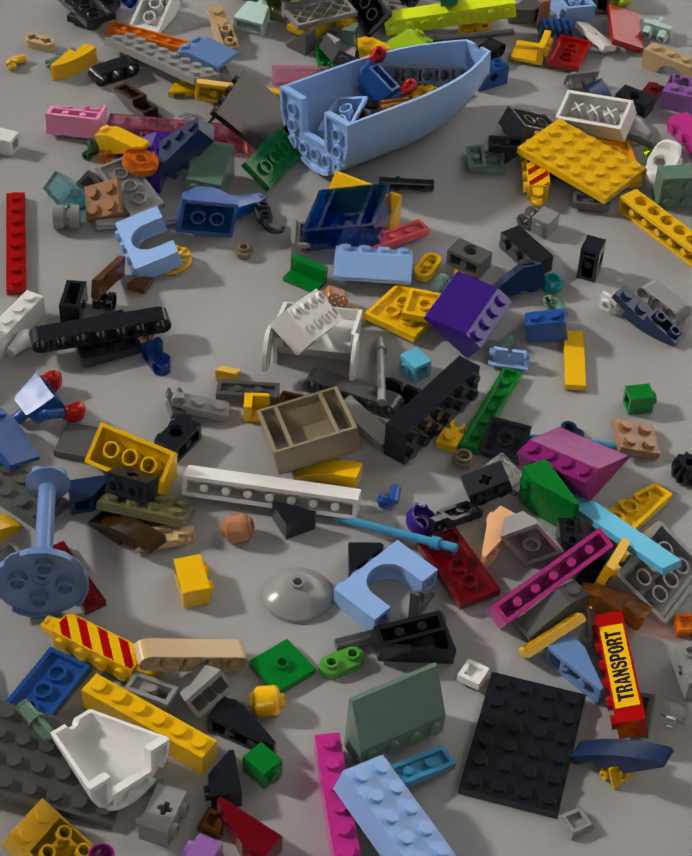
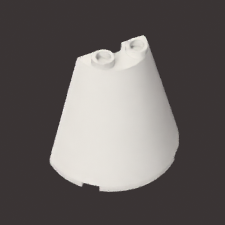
[50,709,170,811]

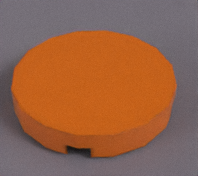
[122,146,159,177]

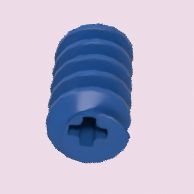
[538,17,573,39]

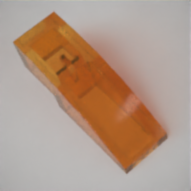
[581,582,653,632]

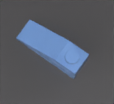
[545,633,603,705]

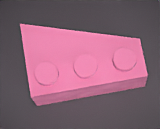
[45,105,107,139]

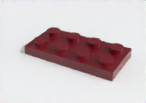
[416,527,501,610]

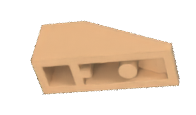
[481,505,516,569]

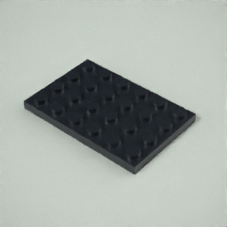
[458,672,586,819]

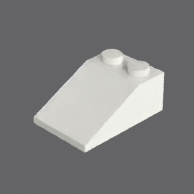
[129,0,181,33]

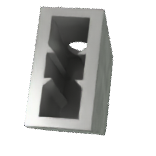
[177,664,234,719]

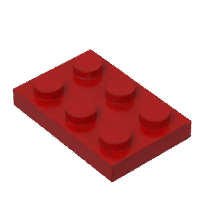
[546,34,592,72]

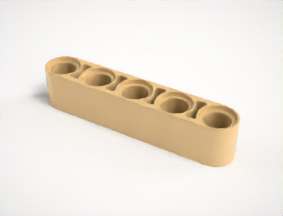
[133,638,249,672]

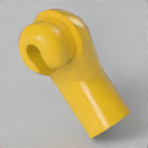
[5,54,27,71]

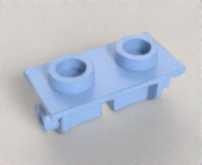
[488,346,530,371]

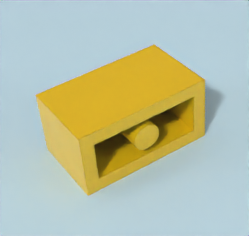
[173,554,214,608]

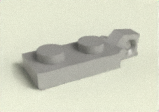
[171,392,229,422]

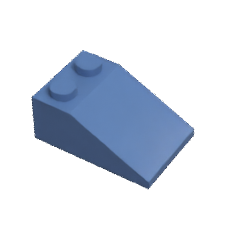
[176,36,239,70]

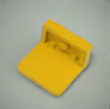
[510,30,553,65]

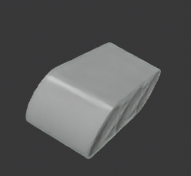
[637,280,691,324]

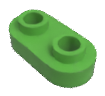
[319,646,364,680]

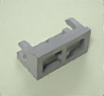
[291,219,313,259]

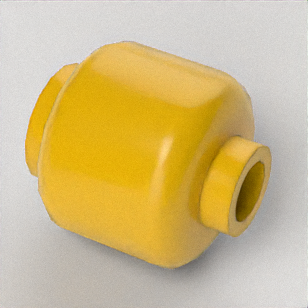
[249,685,286,718]

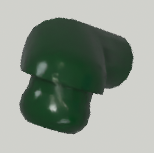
[82,138,99,160]

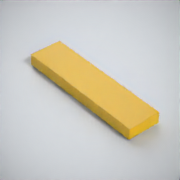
[563,330,586,391]

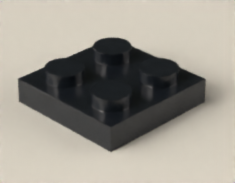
[479,416,532,466]

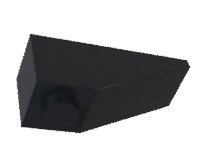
[207,696,276,754]

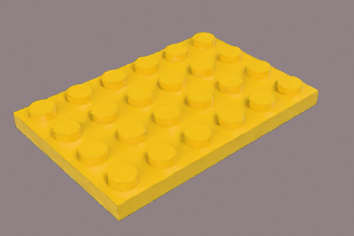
[516,118,646,205]

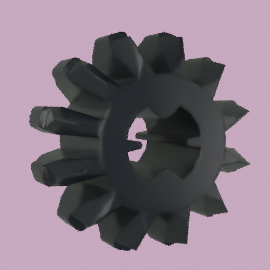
[671,451,692,487]

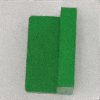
[283,254,328,292]

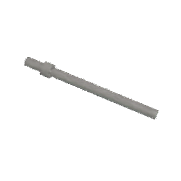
[374,336,387,406]

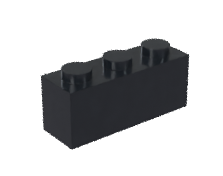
[499,225,554,274]

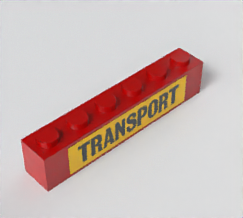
[591,610,648,739]

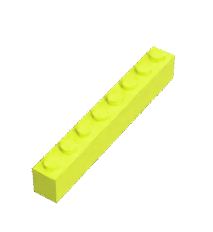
[384,0,517,36]

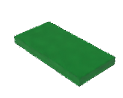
[241,126,301,192]

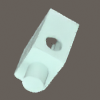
[234,0,270,36]

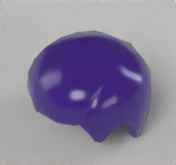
[406,502,435,536]

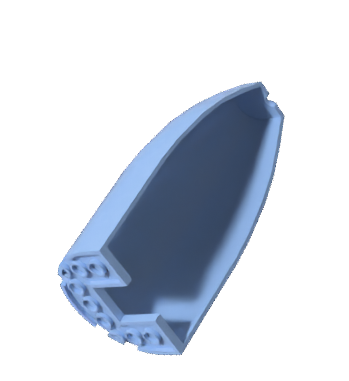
[279,39,491,176]

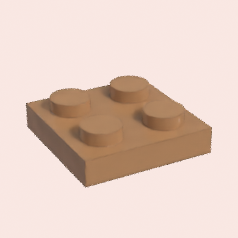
[84,178,123,224]
[611,418,661,460]

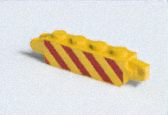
[519,139,550,208]
[40,613,157,683]

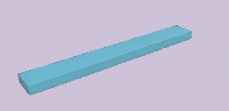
[572,493,682,575]

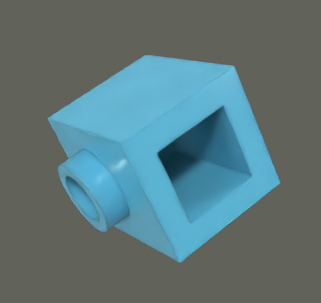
[399,347,431,383]

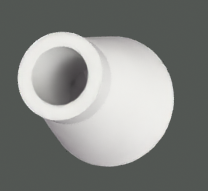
[6,328,31,357]

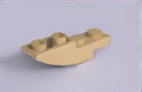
[207,5,240,50]

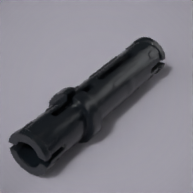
[379,176,434,191]

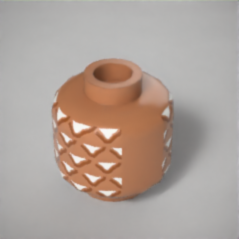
[320,285,348,308]

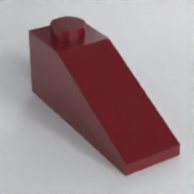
[217,796,282,856]

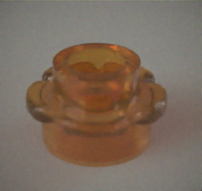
[99,149,113,164]

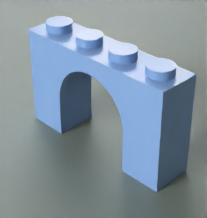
[115,206,183,278]
[333,540,438,630]

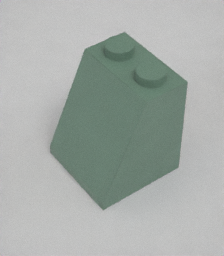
[186,141,235,192]

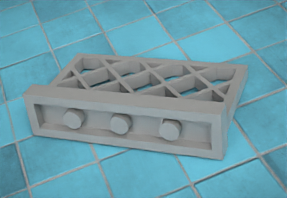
[282,0,358,30]

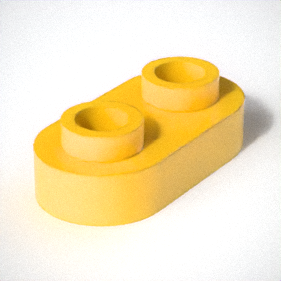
[414,253,441,282]

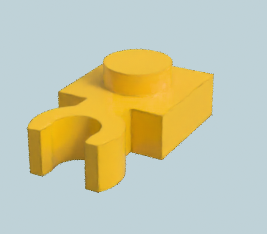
[435,419,466,453]

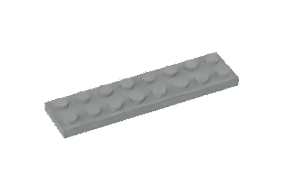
[104,33,220,85]

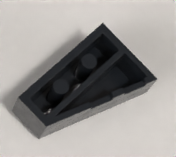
[371,610,457,664]

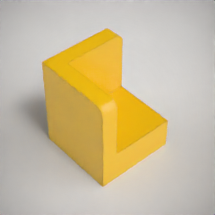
[244,393,270,423]

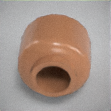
[220,513,255,544]

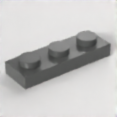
[216,380,280,403]

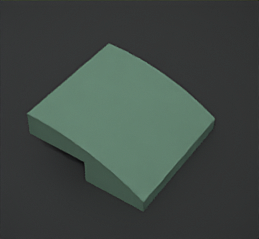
[466,144,506,176]

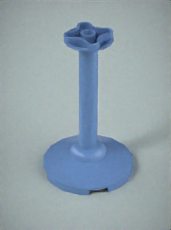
[0,466,89,619]

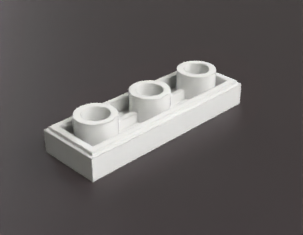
[574,22,617,53]

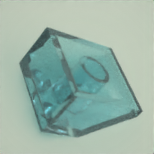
[43,171,86,211]

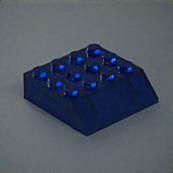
[301,183,391,251]

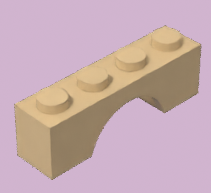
[641,42,692,78]

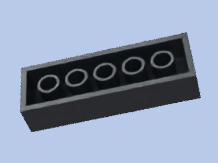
[384,355,480,465]

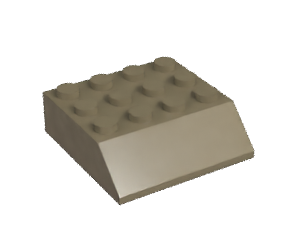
[256,386,362,475]

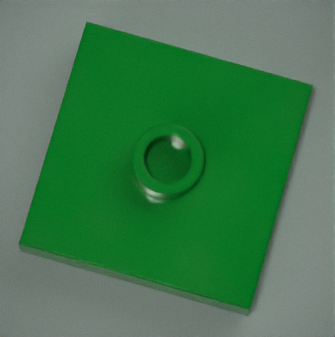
[249,639,316,693]

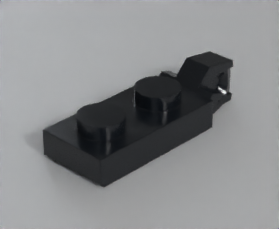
[428,500,483,533]

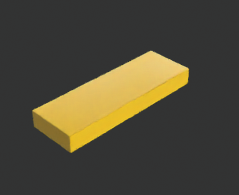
[518,613,587,658]

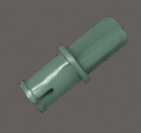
[16,699,54,743]

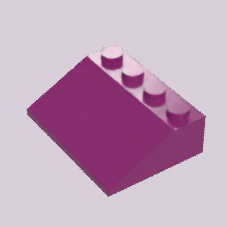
[517,427,629,501]

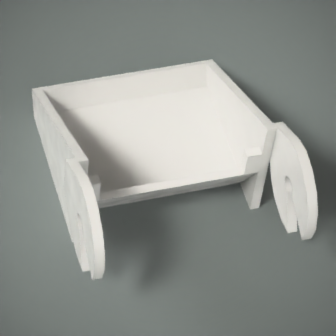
[262,302,363,381]

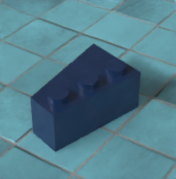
[158,116,214,180]

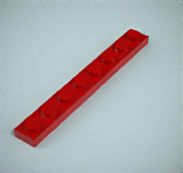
[6,192,27,295]

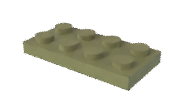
[96,493,196,528]

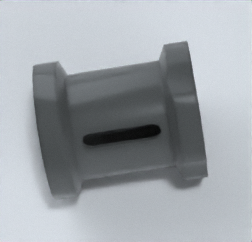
[517,206,539,229]

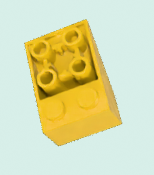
[0,798,94,856]

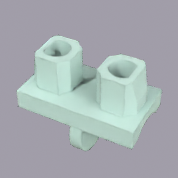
[642,16,673,44]

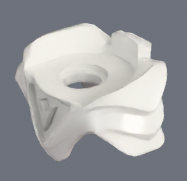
[644,139,683,190]

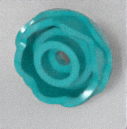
[542,273,565,294]

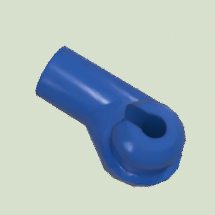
[376,484,401,509]

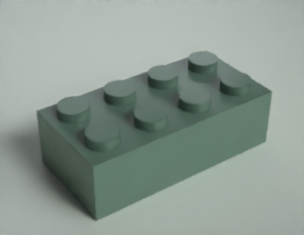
[652,164,692,209]

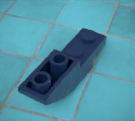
[611,284,686,346]

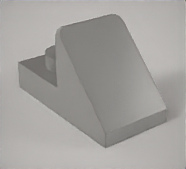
[124,671,179,710]

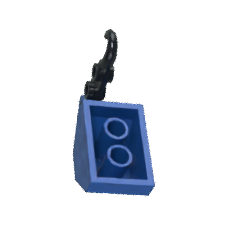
[175,186,285,237]

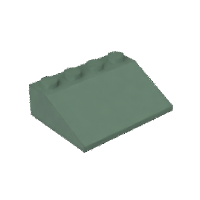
[344,662,446,765]

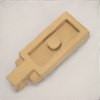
[134,525,196,553]

